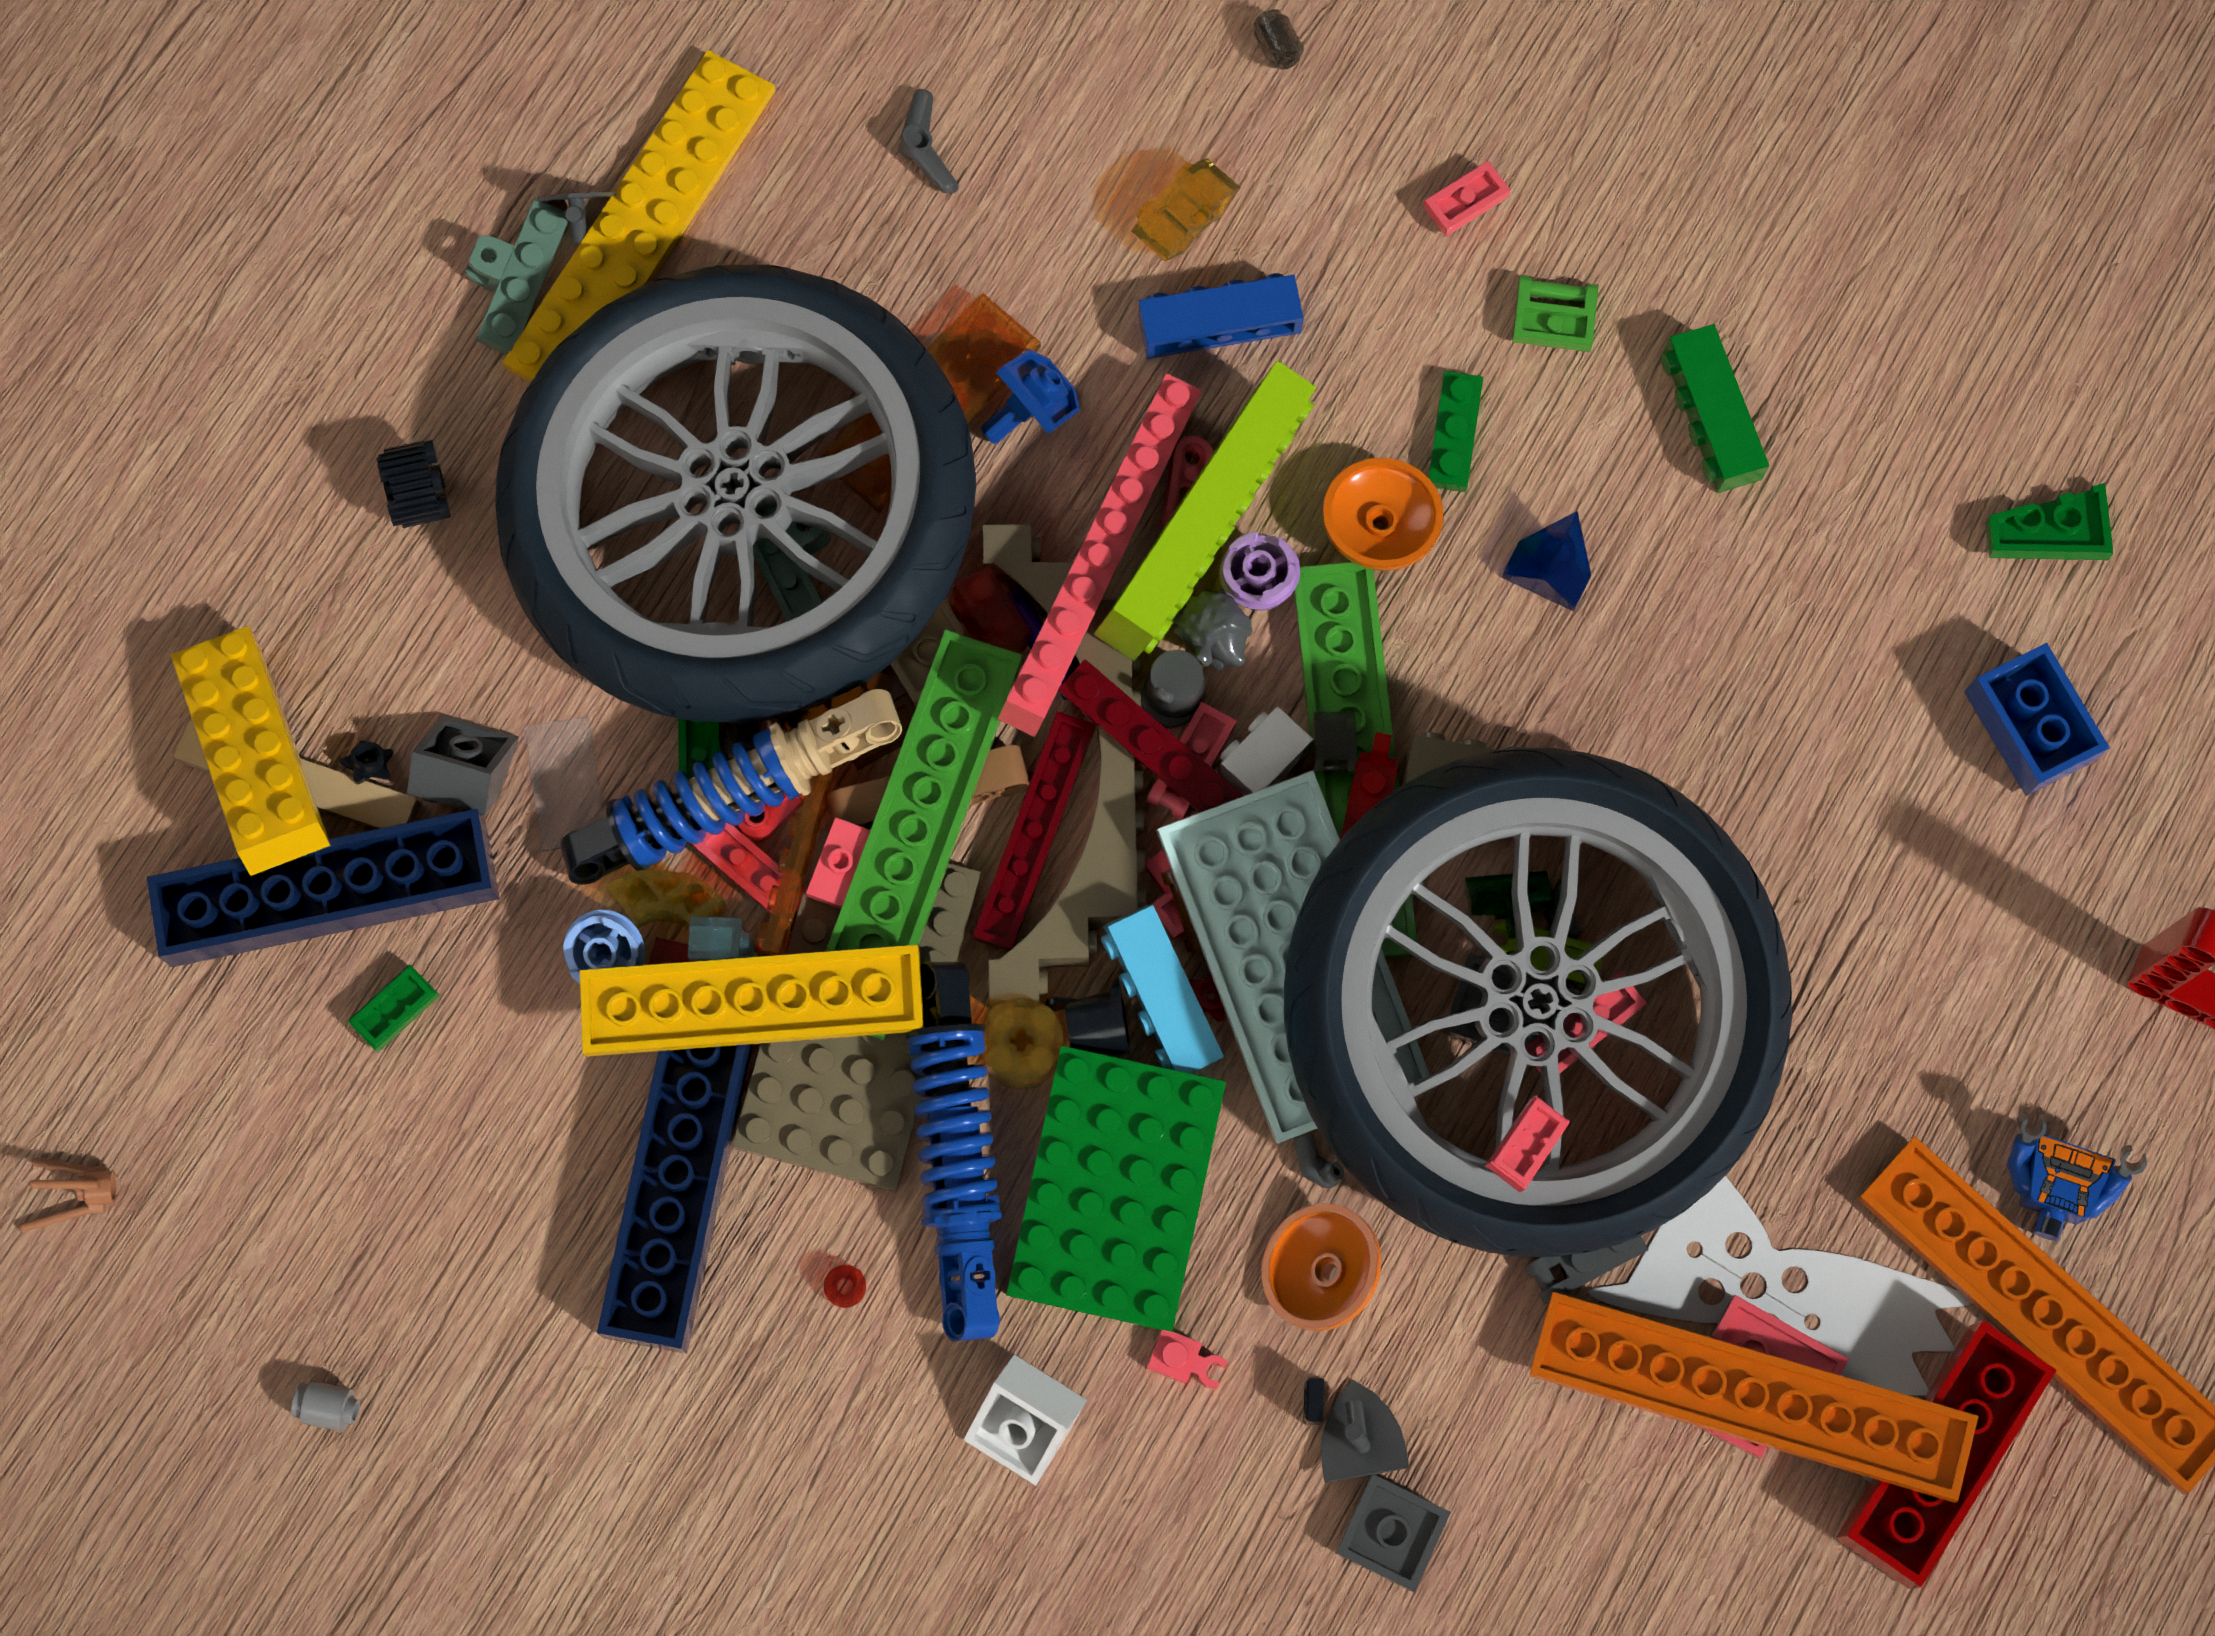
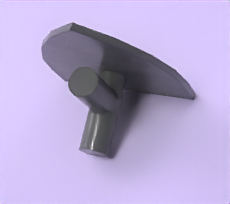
[537,192,616,243]
[1321,1380,1409,1483]

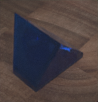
[1501,511,1591,612]

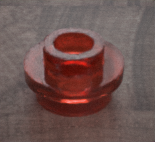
[824,1265,867,1308]

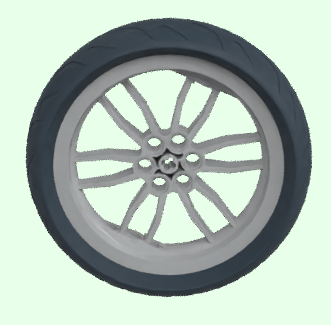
[1284,748,1792,1257]

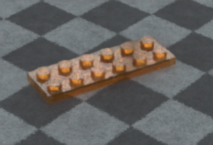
[820,292,1041,513]

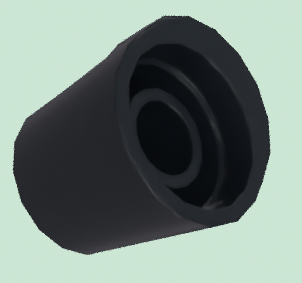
[1045,981,1130,1054]

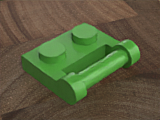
[1512,275,1599,352]

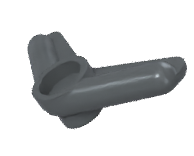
[899,89,959,193]

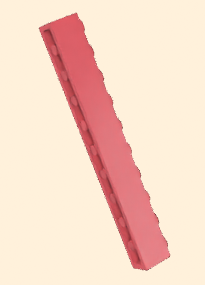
[998,373,1202,737]

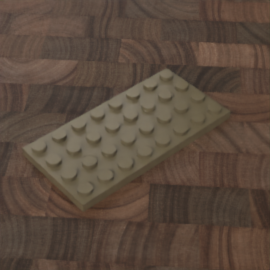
[732,828,981,1192]

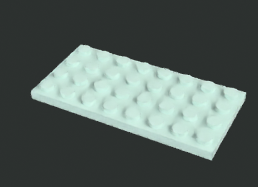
[1156,771,1430,1144]

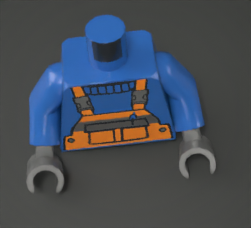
[2007,1112,2147,1241]

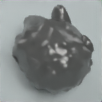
[1173,589,1253,672]

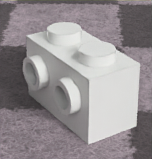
[1220,706,1313,796]

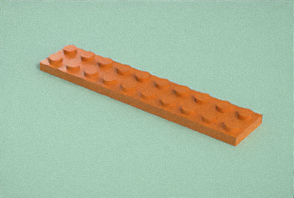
[1857,1136,2215,1495]
[1529,1292,1978,1503]

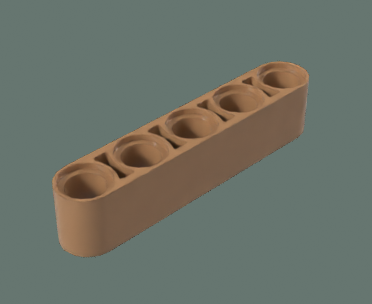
[826,745,1030,830]

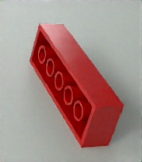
[1836,1320,2057,1589]

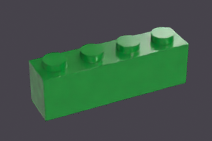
[1661,324,1770,493]

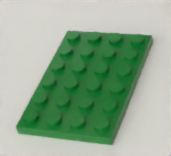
[1006,1046,1226,1332]

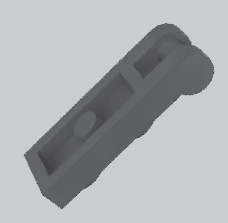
[1524,1236,1649,1305]

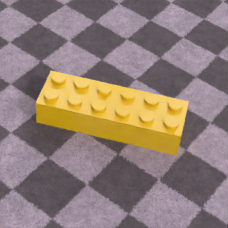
[170,625,331,876]

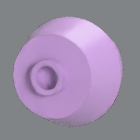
[1219,532,1300,611]

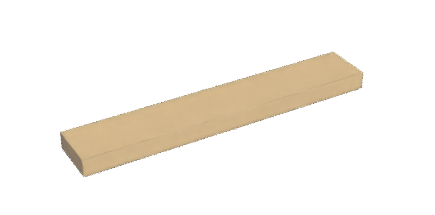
[173,720,419,829]

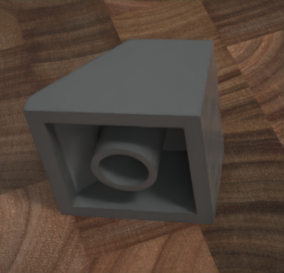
[407,714,519,816]

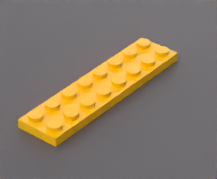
[580,945,924,1057]

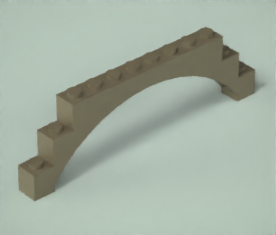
[983,524,1146,1009]

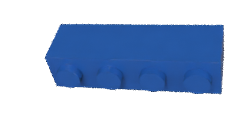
[1138,273,1304,359]

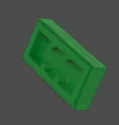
[347,964,440,1053]

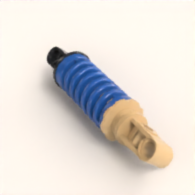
[560,689,902,885]

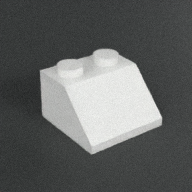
[963,1355,1087,1486]

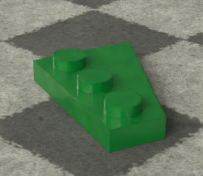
[1985,483,2114,560]

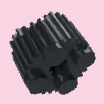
[376,440,451,528]

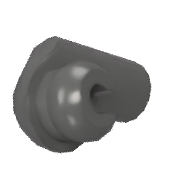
[1293,1134,1344,1188]

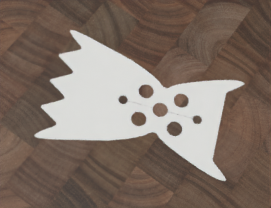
[1588,1176,1972,1482]

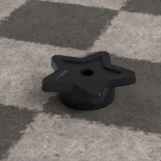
[340,740,393,784]

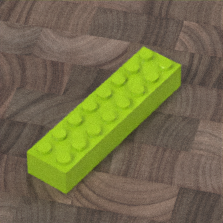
[1094,360,1317,661]

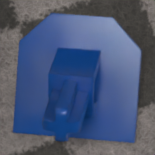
[981,349,1080,444]

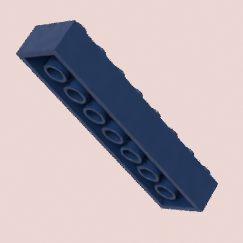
[147,809,500,967]
[597,1044,753,1354]

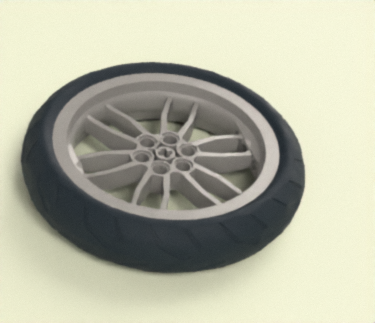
[495,264,976,723]

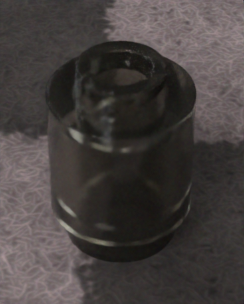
[1253,9,1304,70]

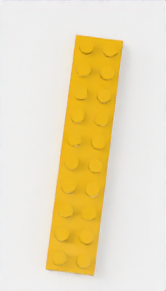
[502,50,775,383]

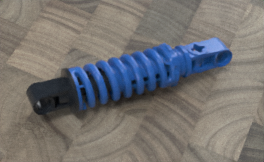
[906,962,1002,1342]

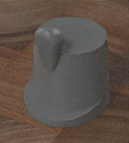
[1141,650,1206,728]

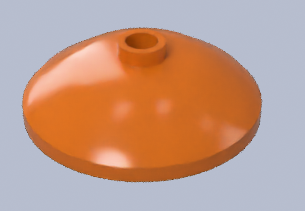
[1322,458,1444,571]
[1261,1203,1381,1331]

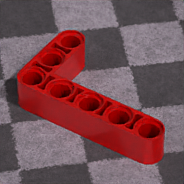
[2126,907,2215,1029]

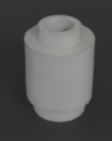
[291,1381,360,1432]

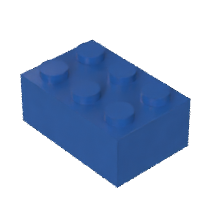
[1964,643,2110,796]

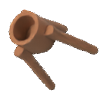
[19,1158,117,1232]

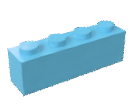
[1101,905,1224,1074]

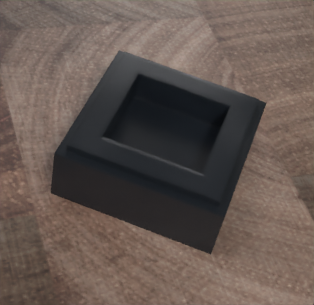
[1303,1378,1324,1426]

